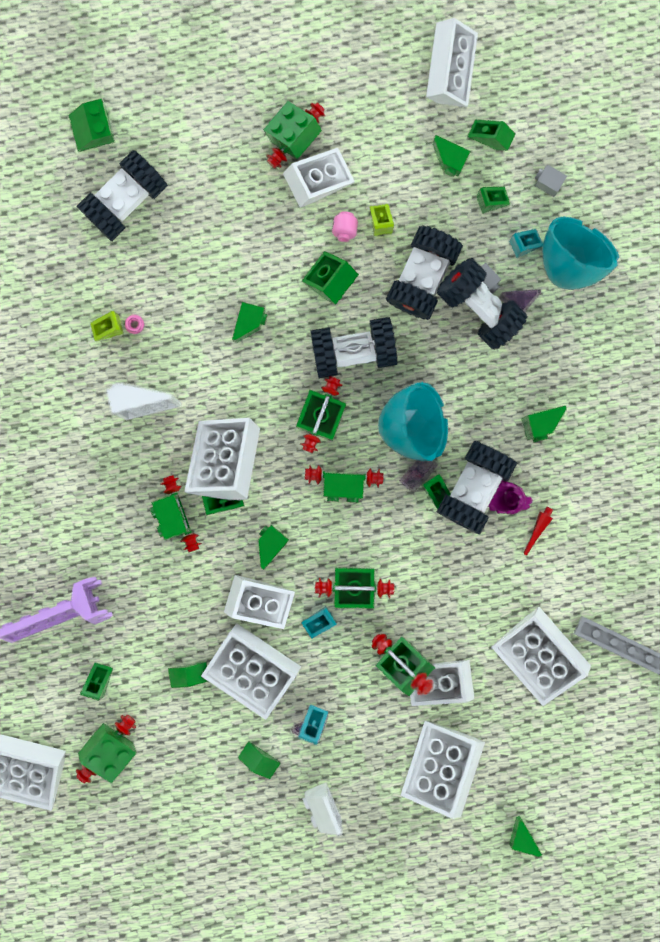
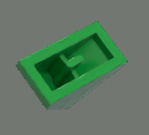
[476,186,510,214]
[421,474,451,509]
[202,496,244,515]
[80,662,113,701]
[168,662,209,688]
[238,741,281,779]
[509,816,542,857]

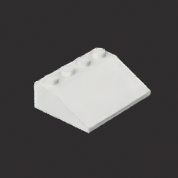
[106,383,182,420]
[184,418,260,500]
[491,607,591,706]
[201,623,301,720]
[401,721,485,819]
[0,734,66,811]

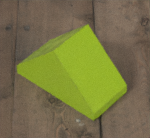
[370,204,394,236]
[90,311,124,341]

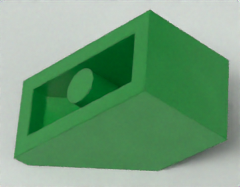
[467,119,516,151]
[433,135,471,177]
[232,302,268,343]
[258,525,289,570]

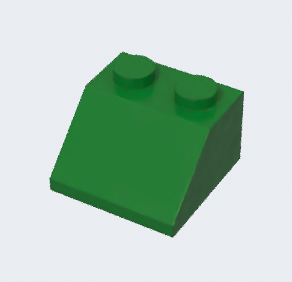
[69,98,115,152]
[302,251,359,305]
[521,405,567,443]

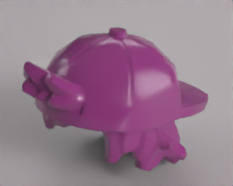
[488,480,533,515]

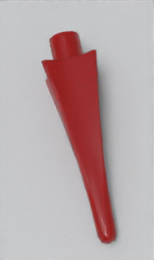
[524,506,553,555]

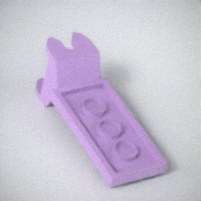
[0,577,113,643]

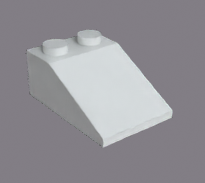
[283,148,355,208]
[224,575,295,629]
[410,660,474,706]
[303,782,342,836]

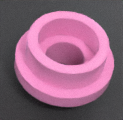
[125,315,144,334]

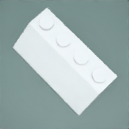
[426,18,478,107]

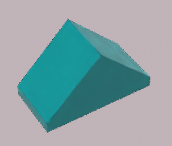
[509,229,543,258]
[301,606,337,639]
[298,704,328,745]

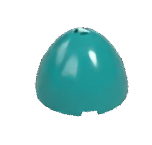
[542,216,619,290]
[378,382,448,461]

